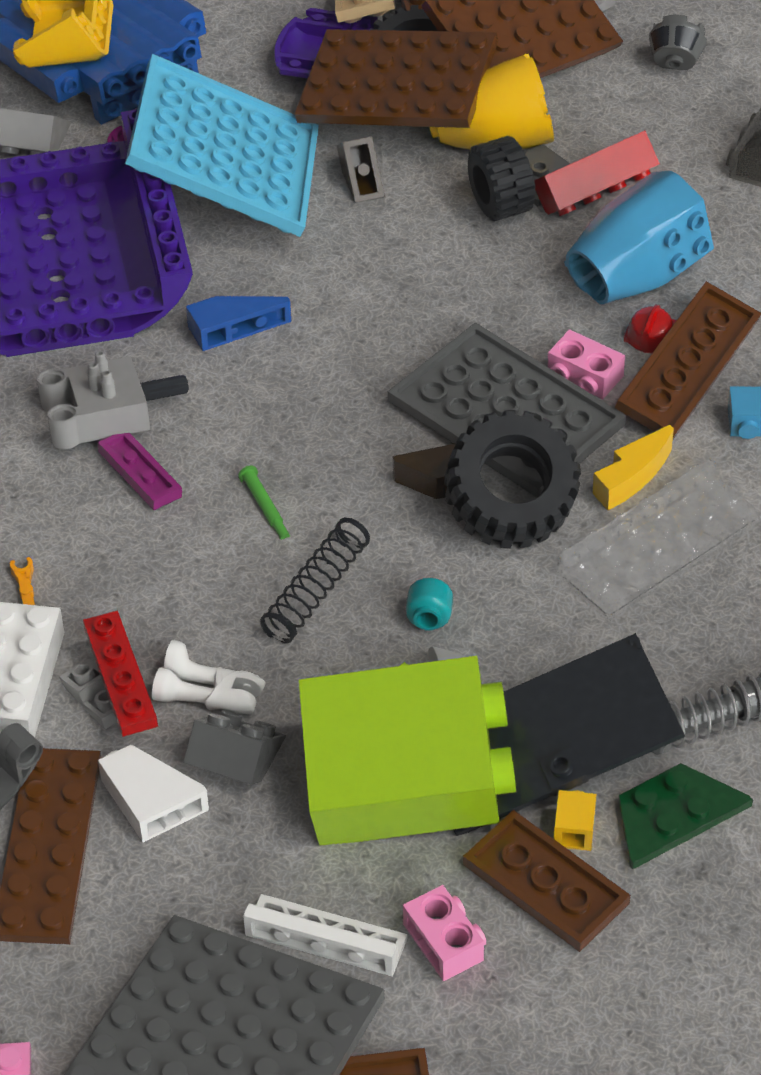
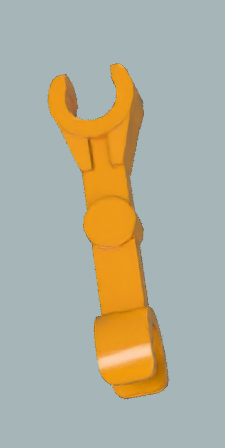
[10,557,35,605]

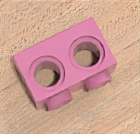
[548,329,625,399]
[403,885,486,981]

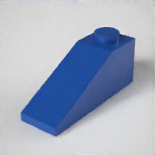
[186,296,292,351]

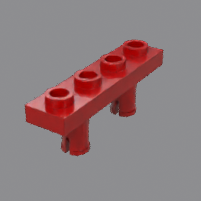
[83,610,158,737]

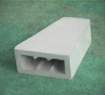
[98,745,209,842]

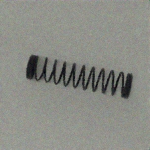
[260,517,370,644]

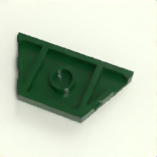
[619,763,753,869]

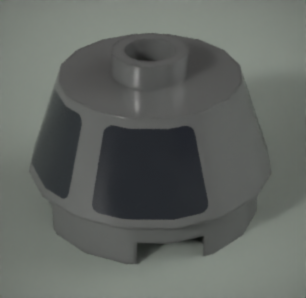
[649,14,707,70]

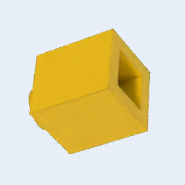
[554,790,597,851]

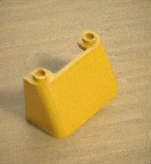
[13,0,113,68]

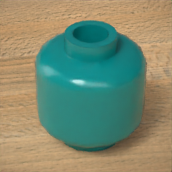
[405,578,453,630]

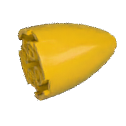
[429,54,554,150]

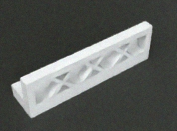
[243,894,407,976]

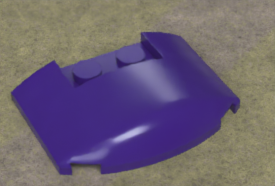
[274,8,378,78]

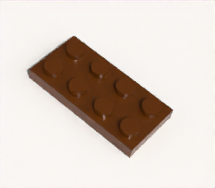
[463,810,631,952]

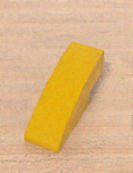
[592,425,674,510]

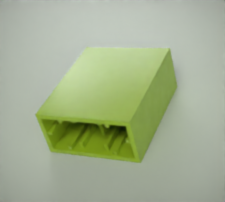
[299,655,517,845]

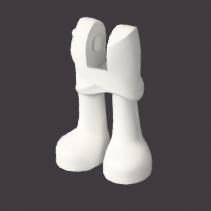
[152,640,265,715]

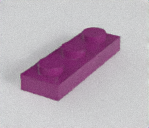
[98,433,182,510]

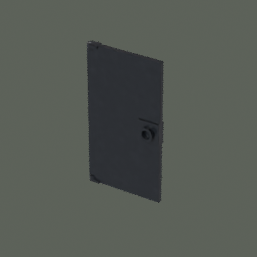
[453,633,685,836]

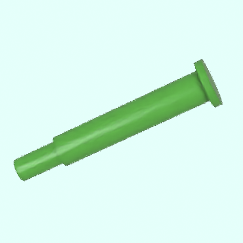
[238,465,290,540]

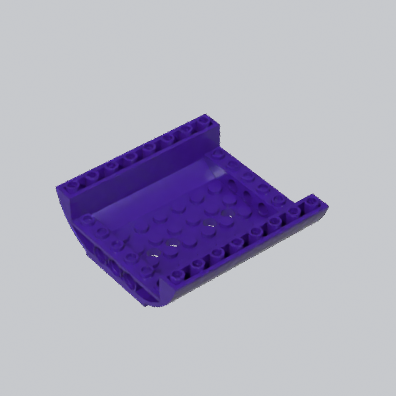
[0,109,193,357]

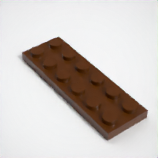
[615,281,761,440]
[0,748,101,945]

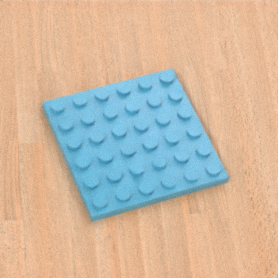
[125,54,319,237]

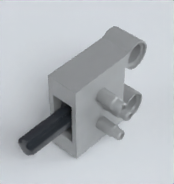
[37,351,189,449]

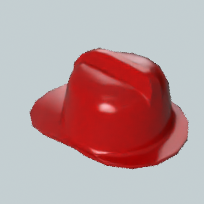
[624,304,677,354]

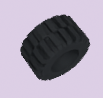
[468,136,535,221]

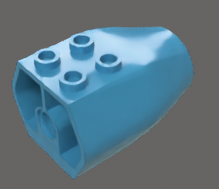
[564,171,714,304]

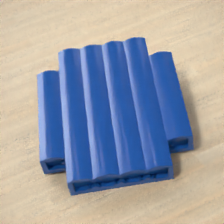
[0,0,206,125]

